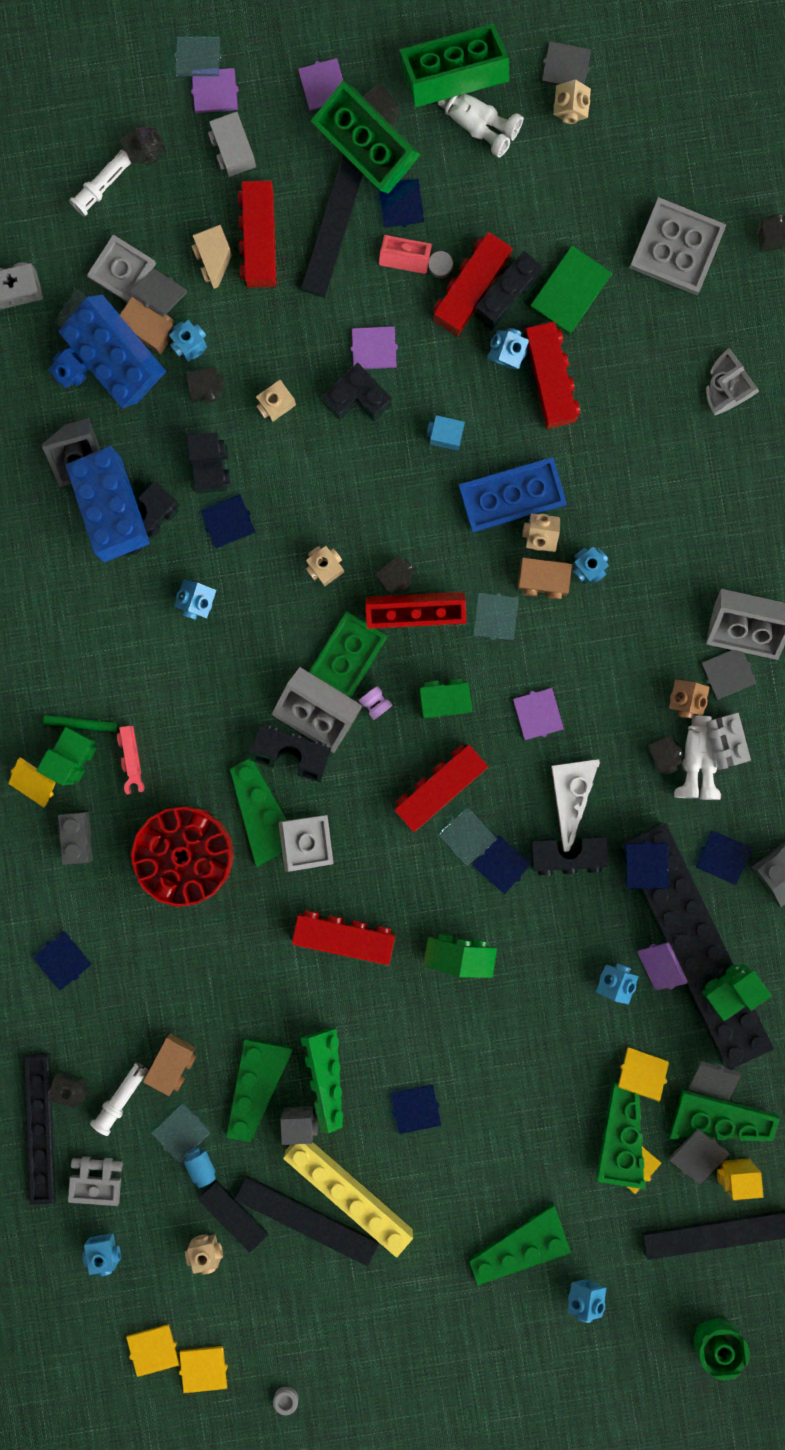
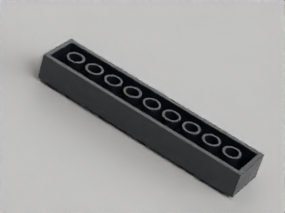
[617,822,774,1070]

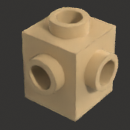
[553,79,591,124]
[522,513,560,552]
[306,546,344,587]
[185,1234,223,1275]

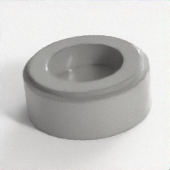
[428,251,453,278]
[273,1387,298,1415]

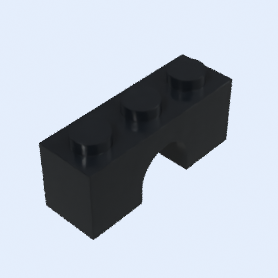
[474,251,543,330]
[124,481,180,557]
[250,725,331,783]
[530,836,608,875]

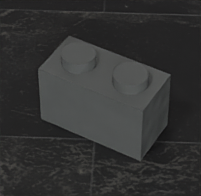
[58,812,93,865]
[281,1106,319,1145]

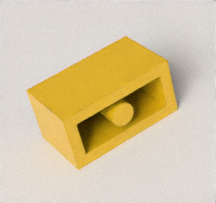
[717,1158,763,1200]

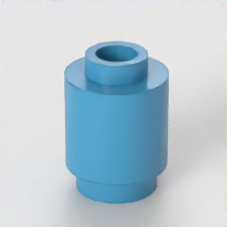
[183,1147,216,1188]

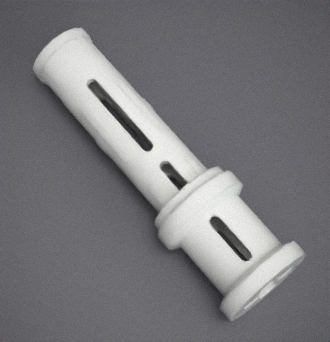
[69,149,133,217]
[90,1062,148,1136]

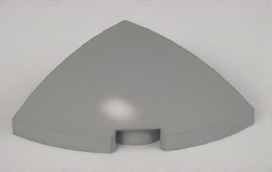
[706,348,759,415]

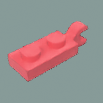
[117,726,144,794]

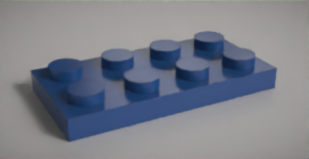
[458,457,567,533]

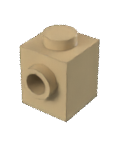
[256,380,296,422]

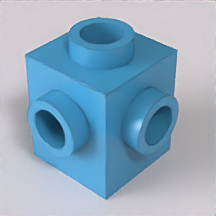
[169,320,207,362]
[487,328,529,369]
[572,547,609,584]
[174,579,216,620]
[596,963,639,1004]
[83,1233,121,1277]
[568,1279,606,1323]

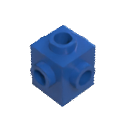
[48,347,89,388]

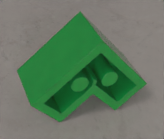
[419,679,472,719]
[36,727,96,786]
[423,933,497,978]
[701,964,772,1021]

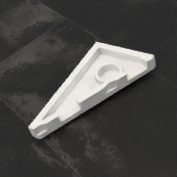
[551,759,600,852]

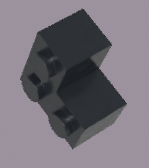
[322,362,392,421]
[187,433,231,494]

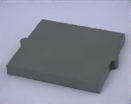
[542,41,591,85]
[129,268,187,317]
[701,650,757,700]
[688,1061,741,1101]
[669,1128,729,1184]

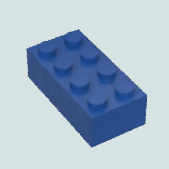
[58,295,166,408]
[66,446,150,562]

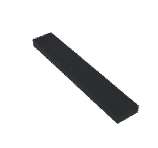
[301,154,364,298]
[24,1053,56,1205]
[235,1176,379,1266]
[642,1210,785,1260]

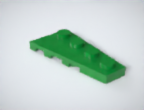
[300,1028,343,1133]
[469,1203,571,1285]

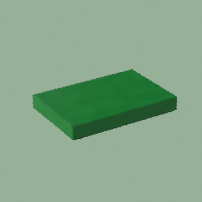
[530,246,612,335]
[309,611,388,698]

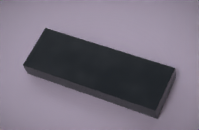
[198,1180,268,1253]

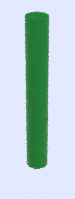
[43,715,119,732]

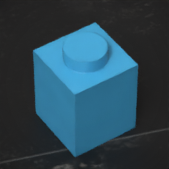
[426,415,465,451]

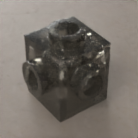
[121,126,166,166]

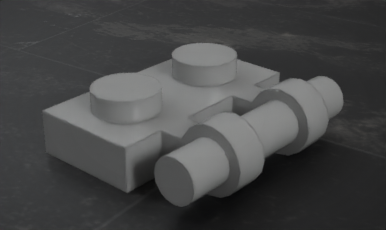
[706,713,751,770]
[68,1156,123,1206]

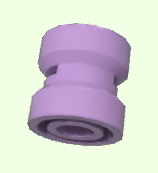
[359,686,393,720]

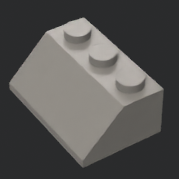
[706,589,785,660]
[272,667,363,753]

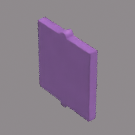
[298,58,343,111]
[191,68,239,113]
[350,327,398,369]
[513,688,564,740]
[637,942,688,991]

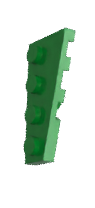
[230,758,288,867]
[226,1038,294,1142]
[596,1081,646,1190]
[669,1090,780,1141]

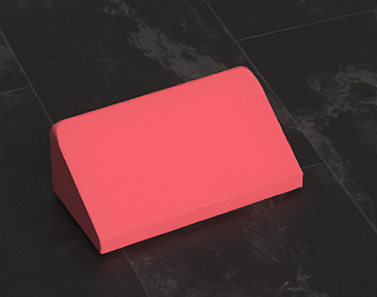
[379,235,432,274]

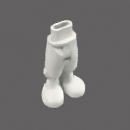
[438,94,523,158]
[674,715,721,800]

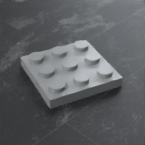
[629,197,726,295]

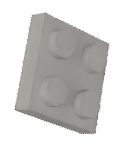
[87,235,156,303]
[279,815,333,872]

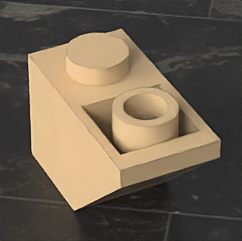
[192,225,232,289]

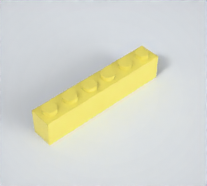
[283,1142,413,1258]

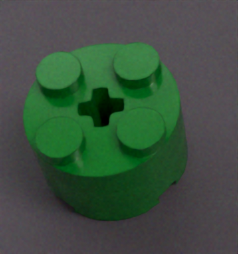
[693,1318,750,1380]

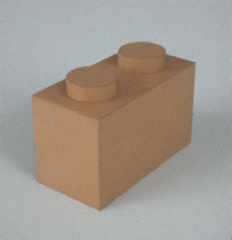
[120,297,174,355]
[517,558,572,599]
[143,1034,197,1096]

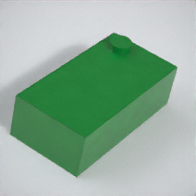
[399,23,509,107]
[311,81,421,194]

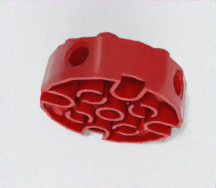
[131,806,234,907]

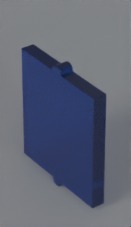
[379,179,424,228]
[201,495,256,549]
[696,830,752,885]
[472,835,531,894]
[626,841,669,890]
[33,932,92,990]
[391,1085,441,1134]

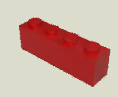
[238,181,277,287]
[432,232,513,337]
[524,322,580,429]
[365,592,467,629]
[394,744,488,832]
[292,910,395,965]

